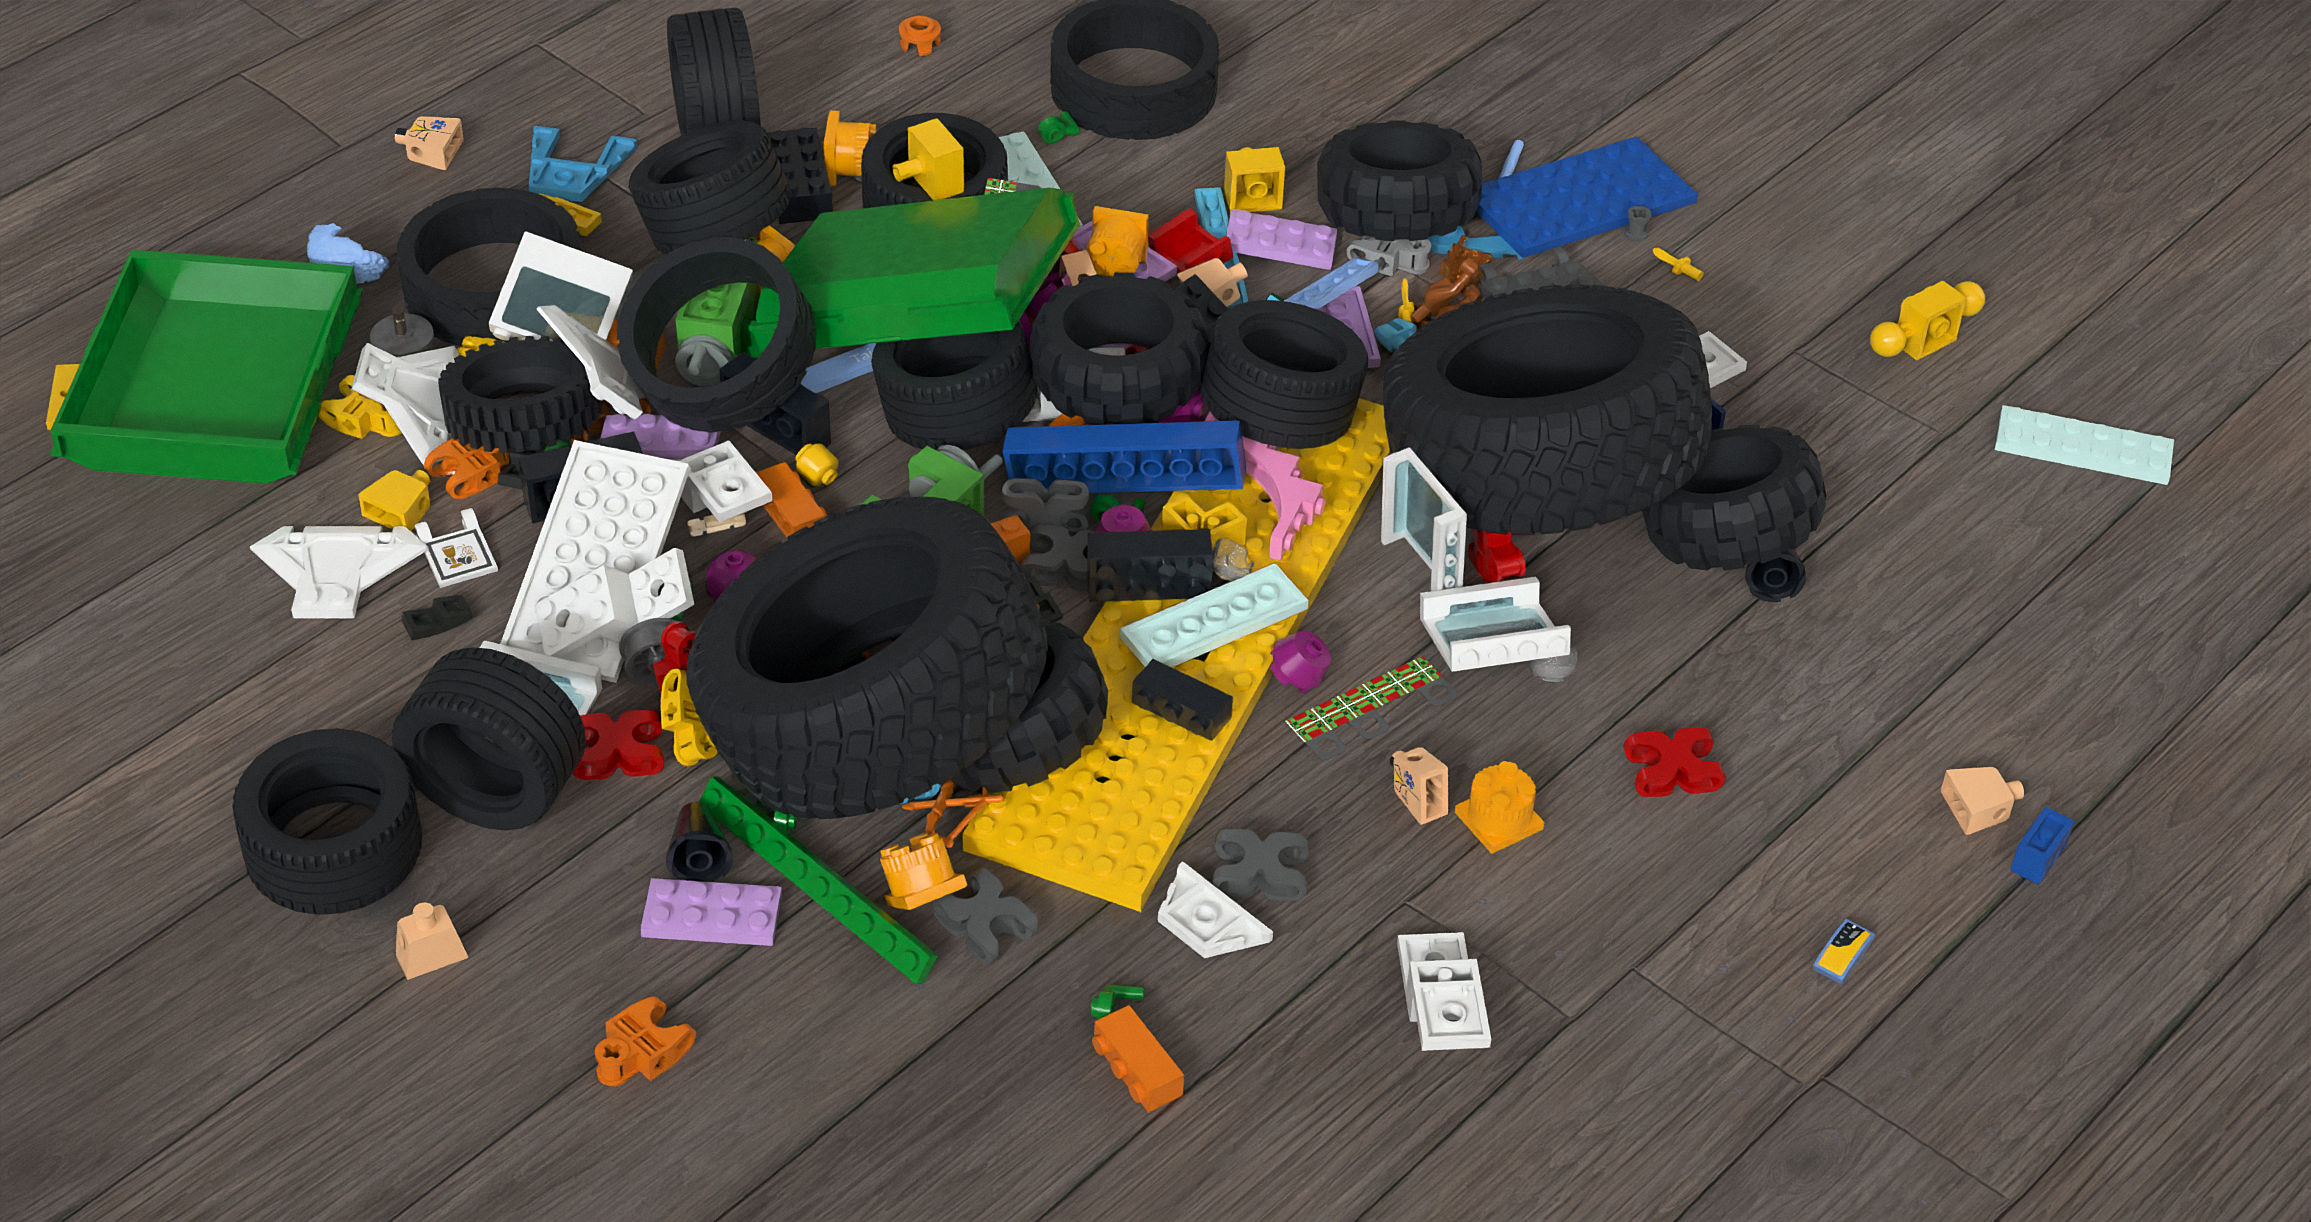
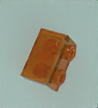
[1440,235,1492,293]

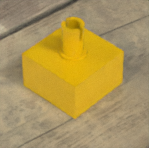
[893,118,964,201]
[1224,147,1285,213]

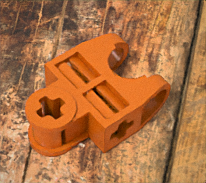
[424,438,512,499]
[595,996,696,1086]

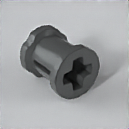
[1624,206,1651,242]

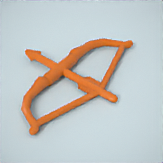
[902,780,1004,848]

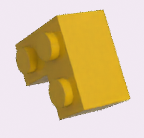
[1162,495,1247,559]

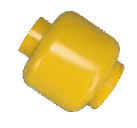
[795,443,839,487]

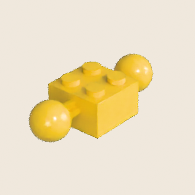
[1870,281,1985,361]

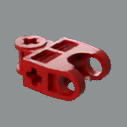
[1468,530,1526,584]
[653,621,697,692]

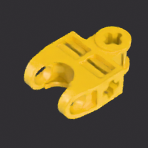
[319,375,402,439]
[660,669,718,767]

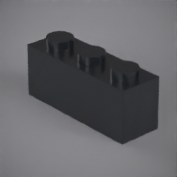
[1132,659,1233,741]

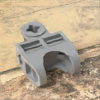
[1347,236,1431,276]

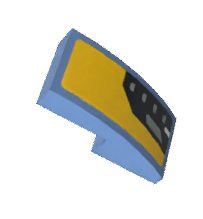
[1813,919,1875,985]

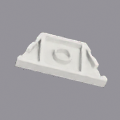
[1158,862,1273,958]

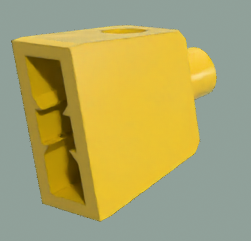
[358,470,431,532]

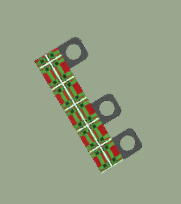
[1285,656,1458,760]

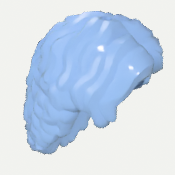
[307,223,389,284]

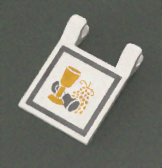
[415,508,498,588]

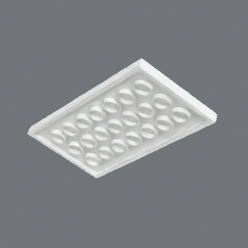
[500,440,690,683]

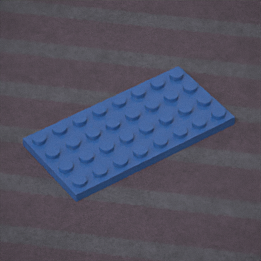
[1476,136,1698,258]

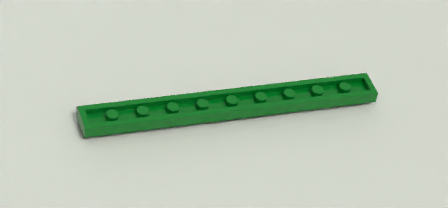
[699,777,938,984]

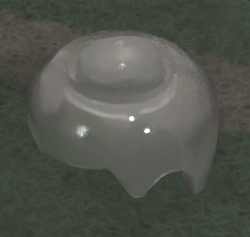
[1212,538,1254,582]
[1530,647,1578,684]

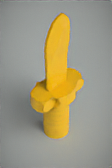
[1653,248,1704,281]
[1398,278,1415,324]

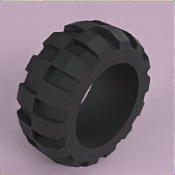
[1317,120,1482,241]
[1030,272,1207,425]
[1642,425,1827,571]
[949,619,1108,793]

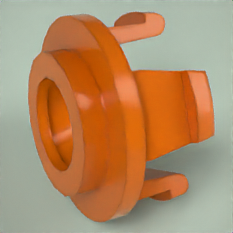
[899,16,941,56]

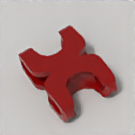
[572,710,665,780]
[1623,727,1726,797]

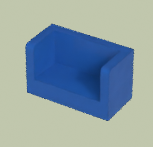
[2011,806,2075,885]

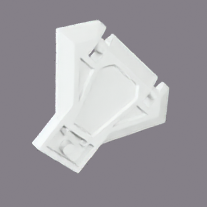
[537,305,646,420]
[351,343,460,465]
[250,526,429,618]

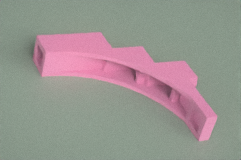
[1204,412,1326,561]

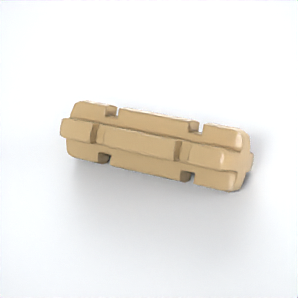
[687,513,746,537]

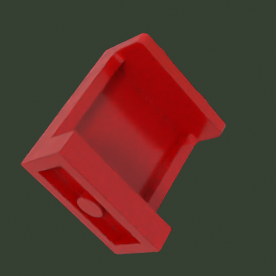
[1148,208,1234,274]

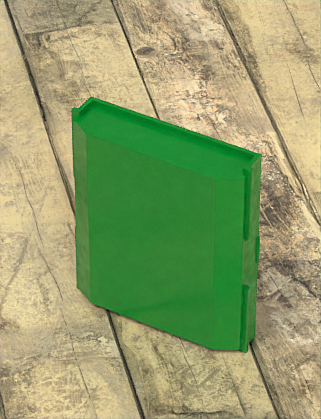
[748,187,1080,354]
[50,250,364,484]

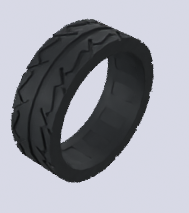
[1050,0,1219,140]
[397,187,585,346]
[617,237,816,432]

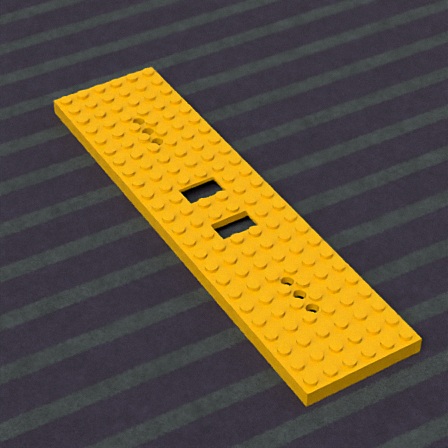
[963,398,1391,912]

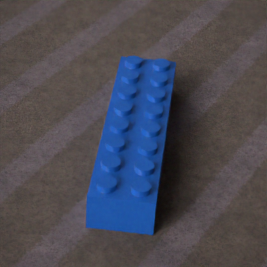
[1003,421,1246,493]

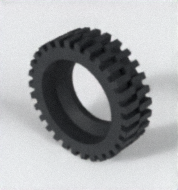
[438,336,603,453]

